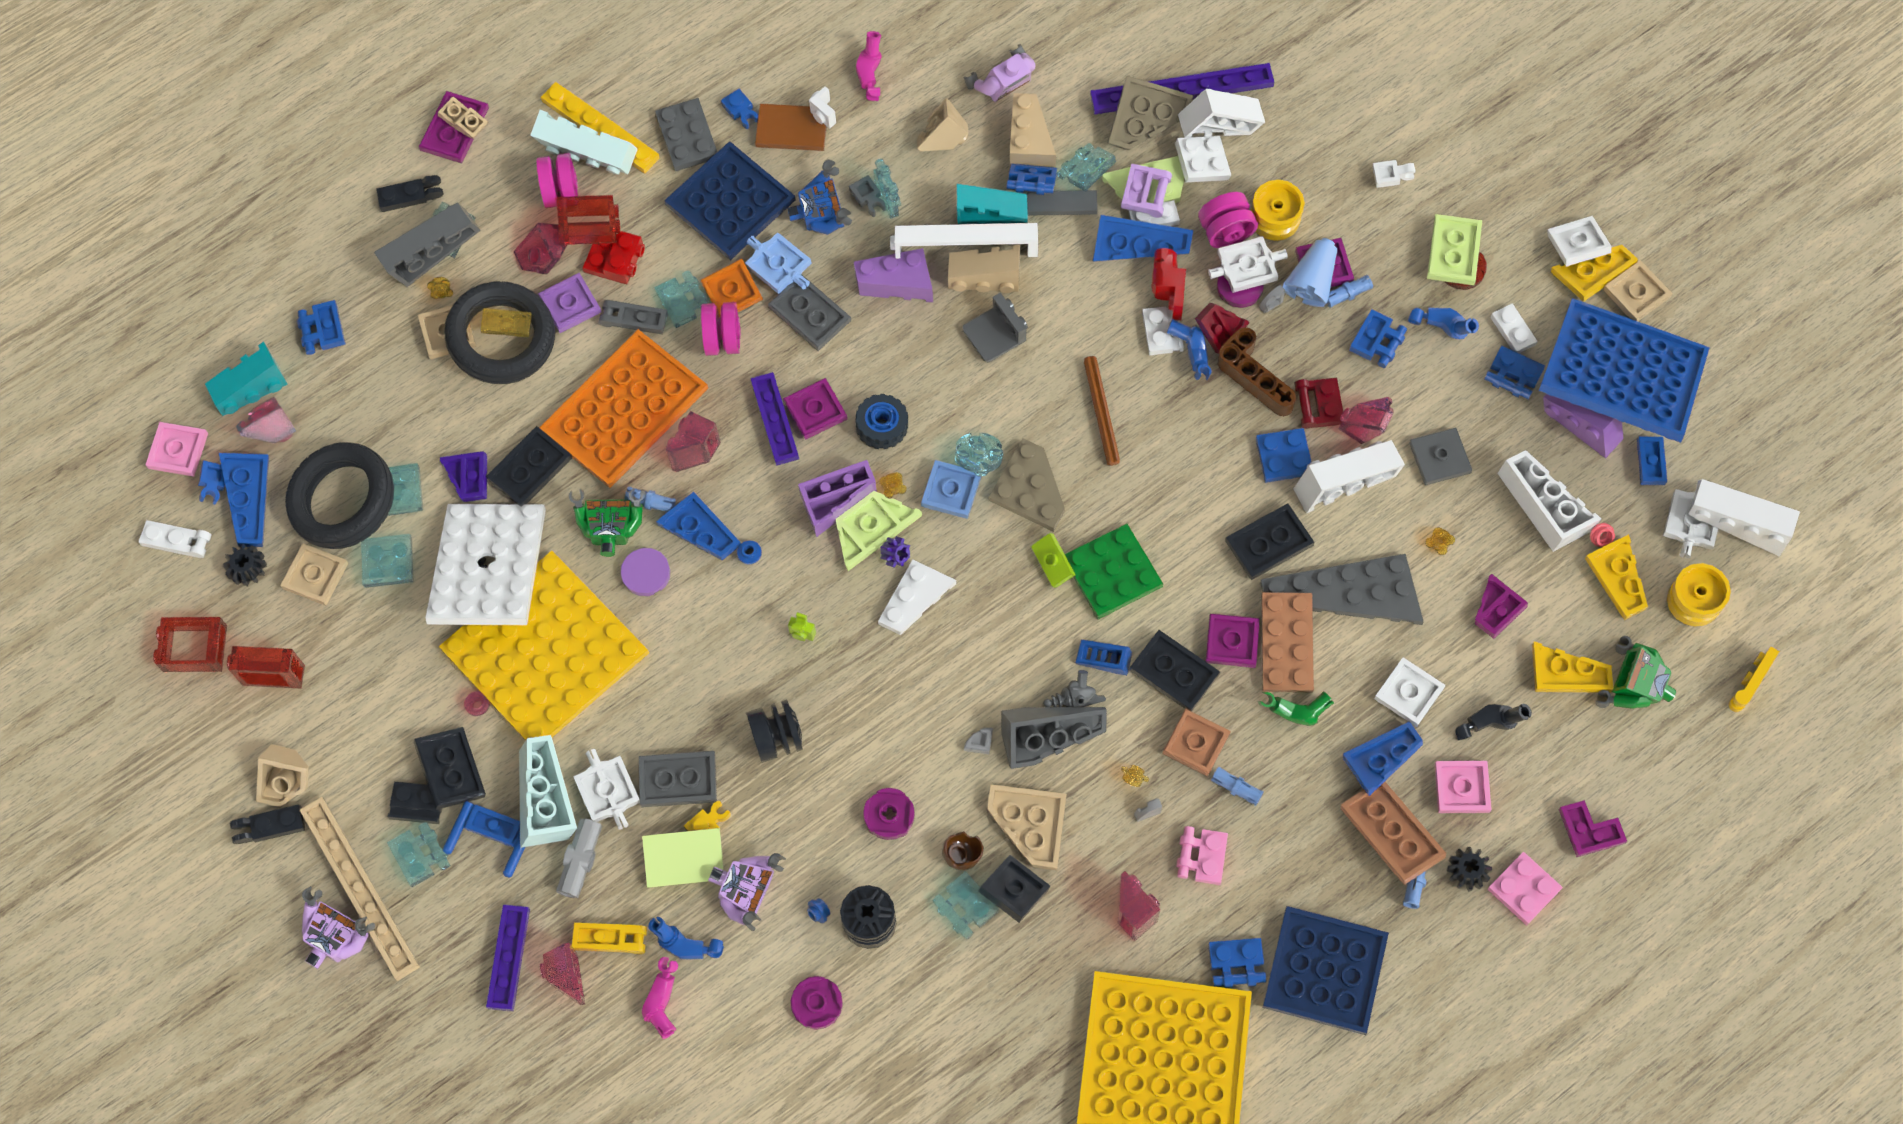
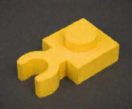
[684,801,731,831]

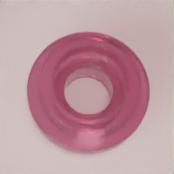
[464,691,490,716]

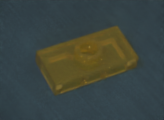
[481,308,532,337]

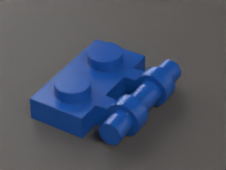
[1007,163,1057,195]
[297,300,346,355]
[1349,309,1407,368]
[1484,345,1545,400]
[1208,938,1266,988]

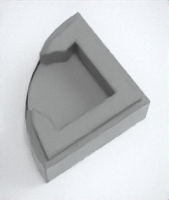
[1259,285,1285,313]
[964,728,993,754]
[1134,798,1162,822]

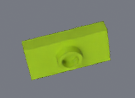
[1031,533,1075,588]

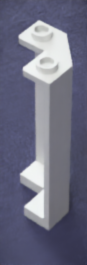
[890,223,1038,258]

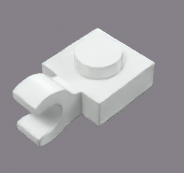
[1372,160,1415,188]

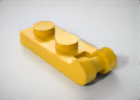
[1729,646,1780,712]
[572,922,647,954]

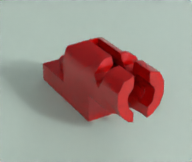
[1151,248,1186,321]

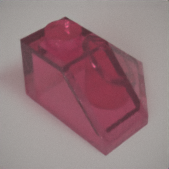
[513,223,568,275]
[235,397,296,443]
[1338,397,1394,444]
[540,942,585,1005]

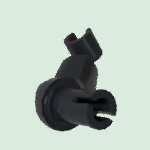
[1455,704,1532,741]

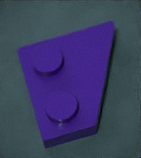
[440,451,487,502]

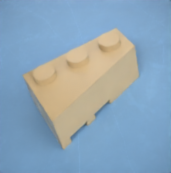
[1010,93,1056,168]
[948,244,1020,293]

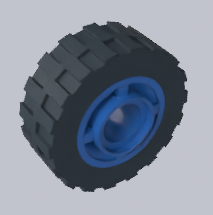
[855,394,908,449]

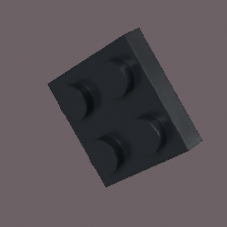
[978,855,1050,923]

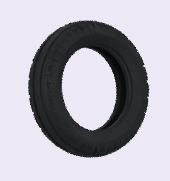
[444,281,555,384]
[285,442,394,549]

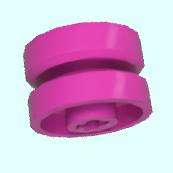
[536,153,579,209]
[1198,192,1258,248]
[701,302,741,356]

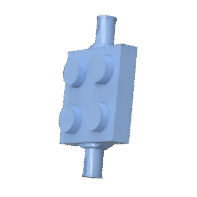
[745,233,812,294]

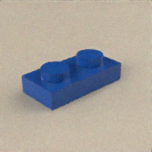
[1637,437,1667,485]

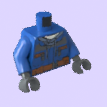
[787,159,852,235]

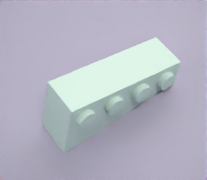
[519,735,577,848]

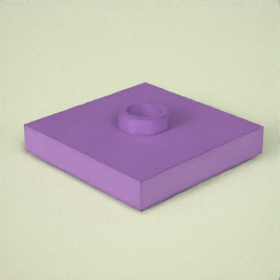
[538,273,602,333]

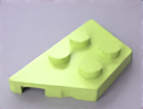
[1102,156,1185,203]
[836,491,922,571]

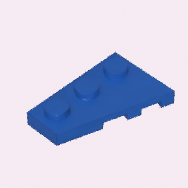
[656,492,741,560]
[1343,721,1423,796]

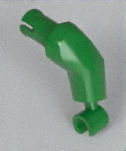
[1258,691,1334,726]

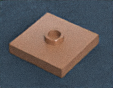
[1162,709,1231,776]

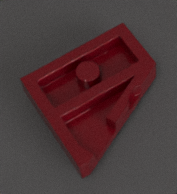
[1195,302,1249,354]

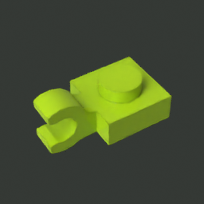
[788,612,816,641]

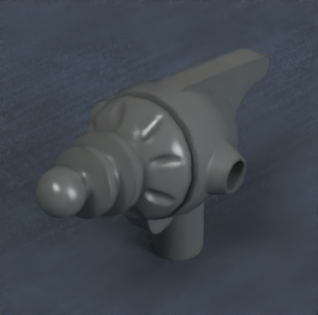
[1043,670,1106,707]

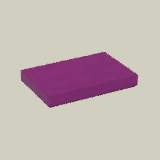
[419,91,489,164]

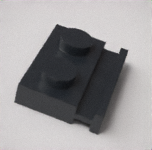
[387,781,442,824]

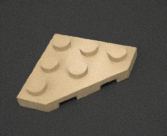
[987,784,1067,870]

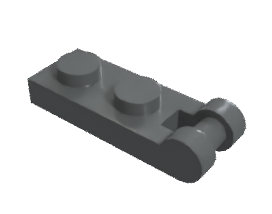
[598,300,668,335]

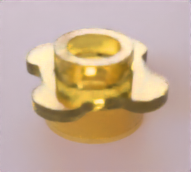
[427,277,453,299]
[879,472,907,498]
[1425,527,1455,555]
[1121,765,1149,787]

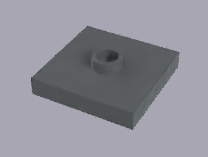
[1409,428,1472,486]

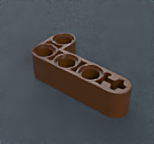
[1218,327,1296,417]

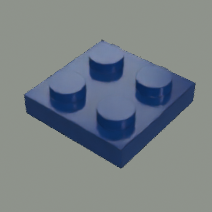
[1256,428,1312,483]

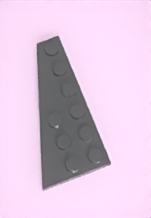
[1260,554,1424,625]

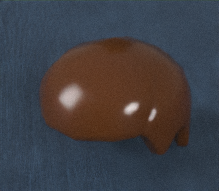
[942,831,984,871]

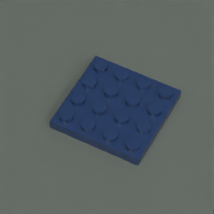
[664,141,796,261]
[1262,906,1389,1035]

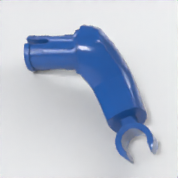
[1408,308,1479,339]
[1167,319,1212,380]
[648,917,724,960]

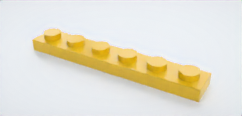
[541,82,660,174]

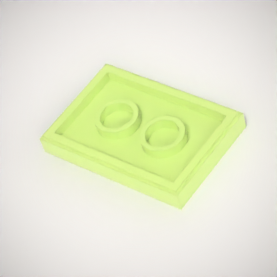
[1427,214,1482,285]
[642,828,724,888]

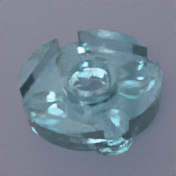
[955,433,1003,477]

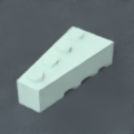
[530,110,637,175]

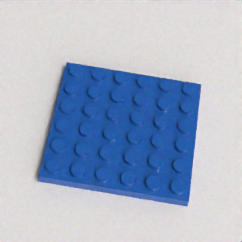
[1539,298,1710,443]

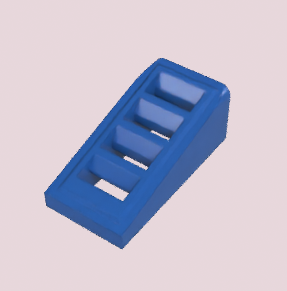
[1075,639,1132,676]

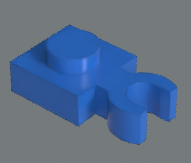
[721,88,758,129]
[198,461,225,505]

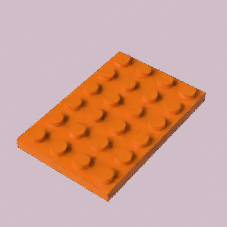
[539,329,708,488]

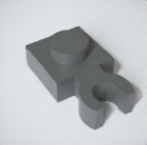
[849,175,886,217]

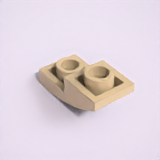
[438,97,488,139]

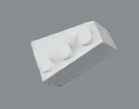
[1178,89,1265,138]

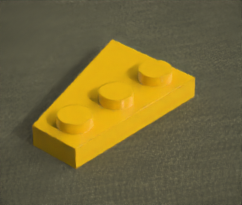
[1551,244,1638,302]
[1585,534,1648,620]
[1532,641,1613,693]

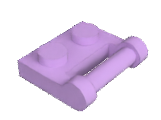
[1121,164,1172,218]

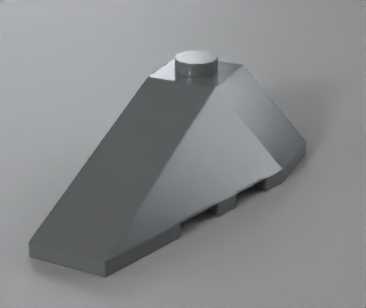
[1001,707,1107,769]

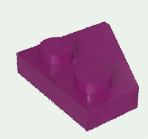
[1475,574,1528,639]

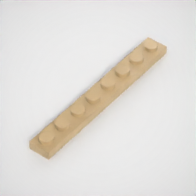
[300,797,420,981]

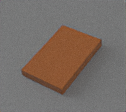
[755,104,827,151]

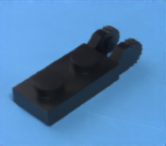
[376,175,444,212]
[230,804,305,845]

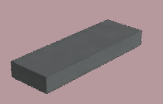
[1027,190,1098,216]

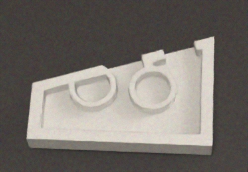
[878,560,956,635]

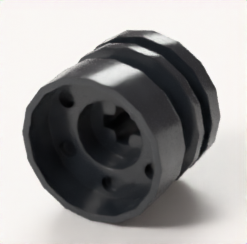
[746,699,803,763]
[840,885,897,949]

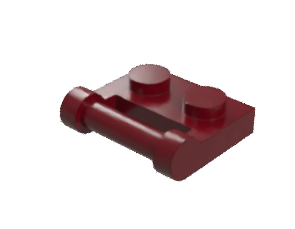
[1294,377,1345,429]

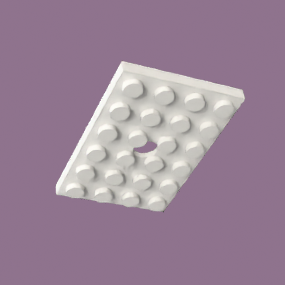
[426,504,546,625]

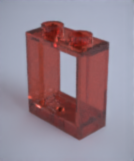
[556,195,620,245]
[153,617,227,672]
[227,646,305,689]

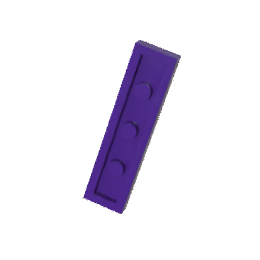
[750,372,799,466]
[486,905,530,1012]

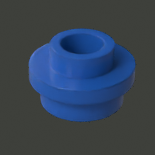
[737,540,762,565]
[807,898,831,923]

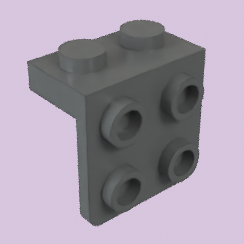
[963,292,1028,363]

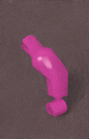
[856,31,882,101]
[642,957,678,1039]

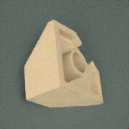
[917,98,968,151]
[256,744,308,807]

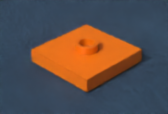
[701,259,763,318]

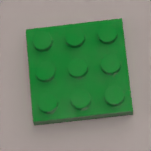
[1065,523,1163,620]

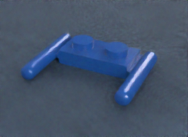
[442,801,525,878]

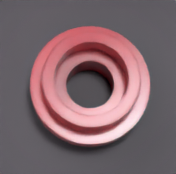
[1590,523,1615,547]

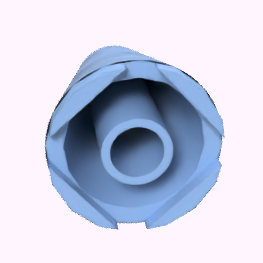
[1283,238,1337,307]

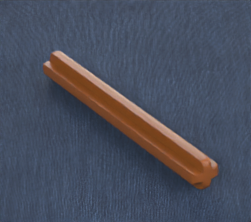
[1084,356,1120,466]

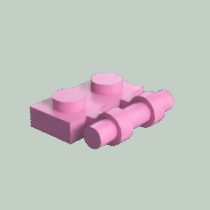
[1176,826,1228,885]

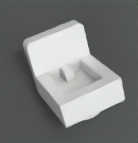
[809,87,836,129]

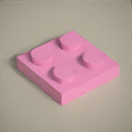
[146,422,208,477]
[1435,761,1491,813]
[1487,852,1563,926]

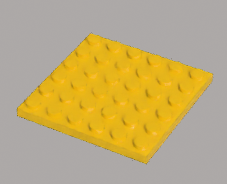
[439,551,649,741]
[1077,971,1252,1124]

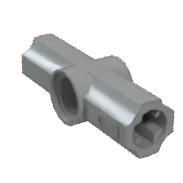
[556,818,602,899]

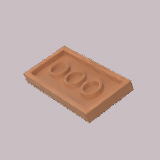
[1261,592,1314,693]
[1341,782,1446,885]

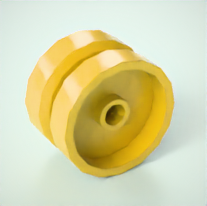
[1251,180,1305,241]
[1667,563,1731,627]

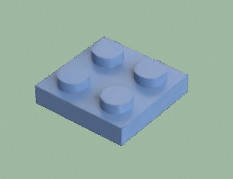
[921,460,982,519]

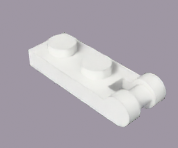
[139,520,212,558]

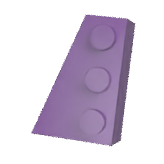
[854,248,933,302]
[1543,394,1623,459]
[798,460,877,537]

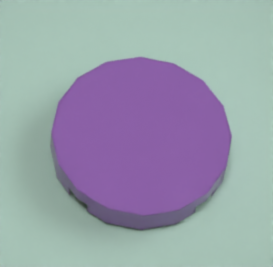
[621,548,670,596]

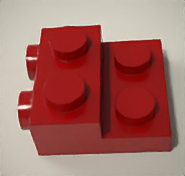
[582,229,645,285]

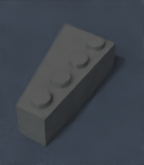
[374,202,481,287]

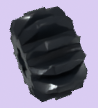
[223,544,267,587]
[1447,847,1492,892]

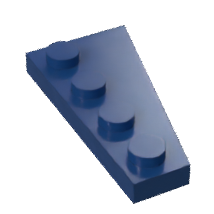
[1093,215,1193,262]
[219,453,269,547]

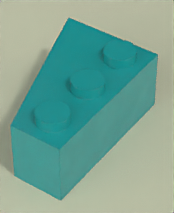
[957,184,1028,225]
[205,341,288,416]

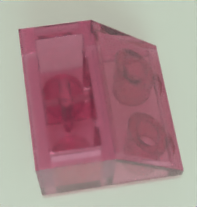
[666,411,721,472]
[1117,871,1161,942]

